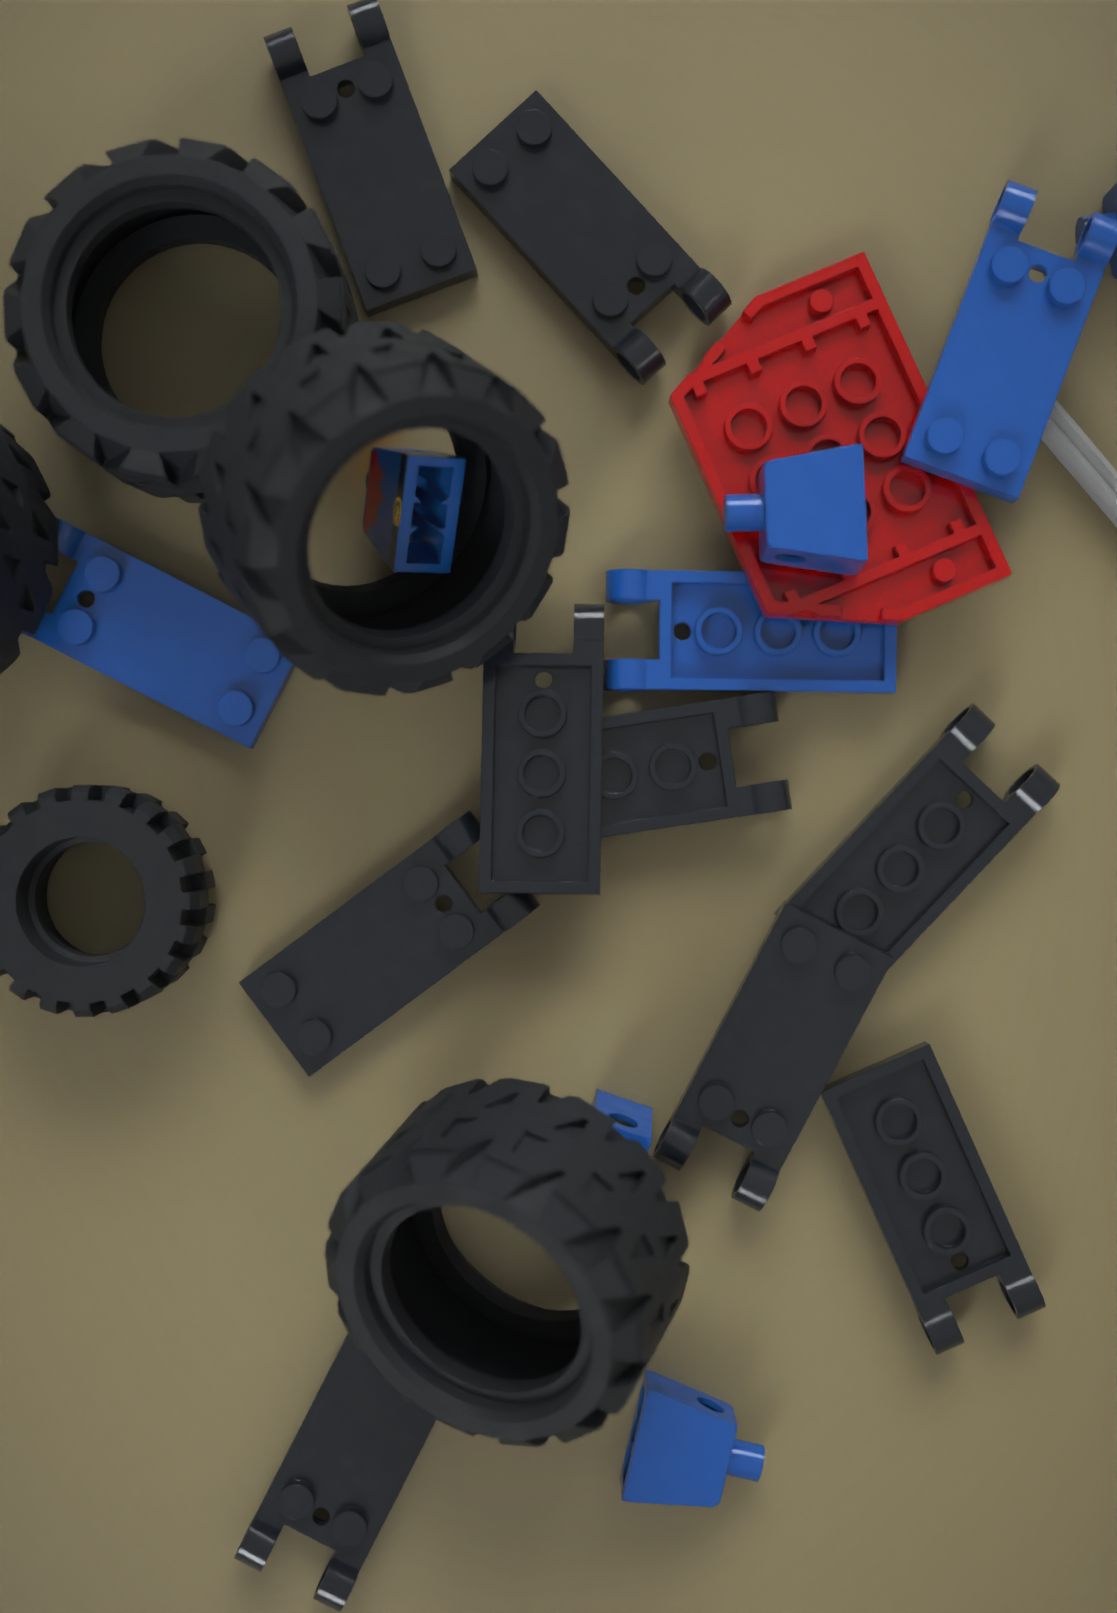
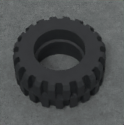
[0,785,216,1017]

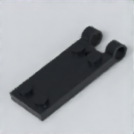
[263,0,478,317]
[449,90,732,385]
[479,604,604,895]
[601,692,792,838]
[774,703,1060,969]
[239,810,541,1077]
[652,900,894,1212]
[821,1041,1046,1355]
[234,1333,436,1612]

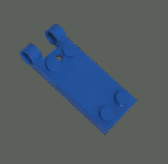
[900,180,1117,504]
[22,517,295,749]
[605,569,897,694]

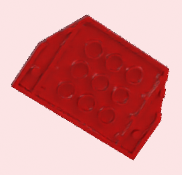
[668,252,1012,625]

